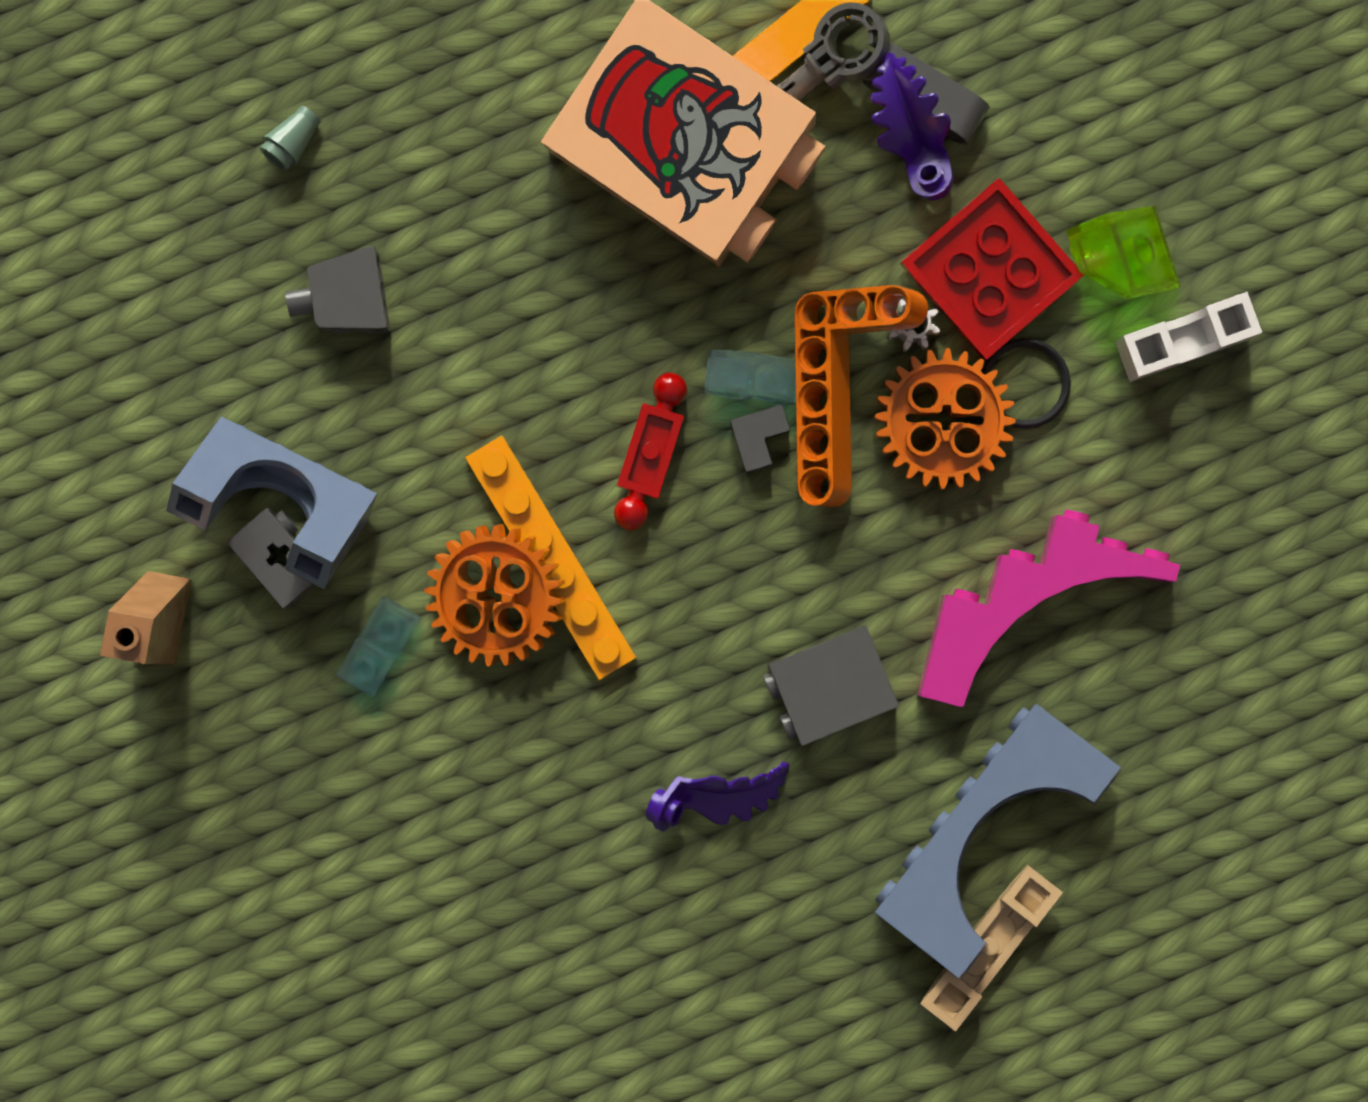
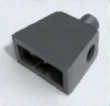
[286,246,391,334]

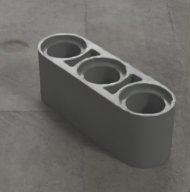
[861,43,990,145]

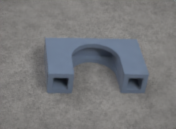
[166,416,377,589]

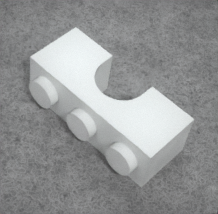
[1115,292,1262,382]

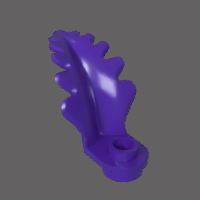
[871,52,954,201]
[646,761,790,832]

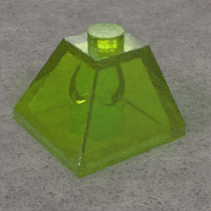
[1066,206,1181,299]

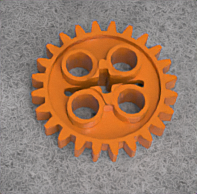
[874,348,1016,490]
[424,524,566,666]

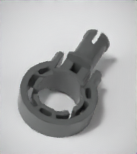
[776,2,890,101]

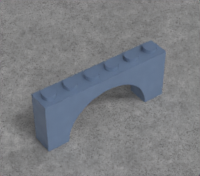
[875,704,1121,979]

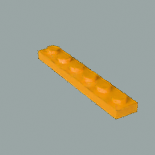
[465,435,636,680]

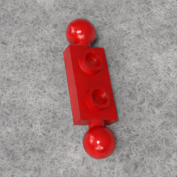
[614,372,687,531]

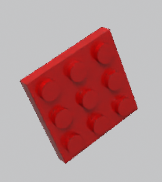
[900,178,1084,362]

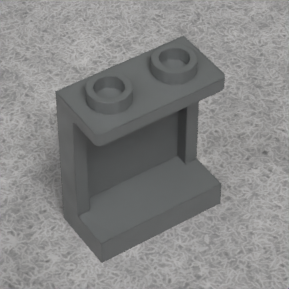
[763,625,899,746]

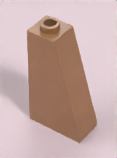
[100,571,192,664]

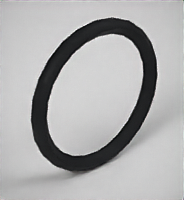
[981,338,1071,429]

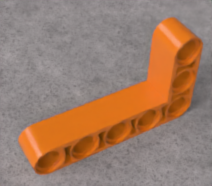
[795,285,928,508]

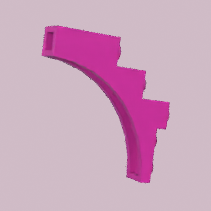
[917,510,1180,707]

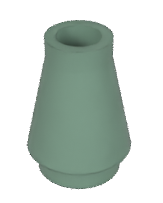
[260,105,321,171]

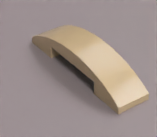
[920,865,1063,1032]

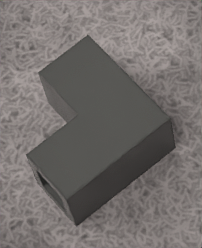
[730,404,790,474]

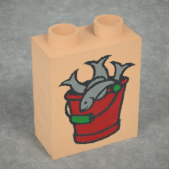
[541,0,826,267]

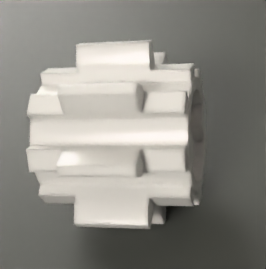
[888,299,940,352]

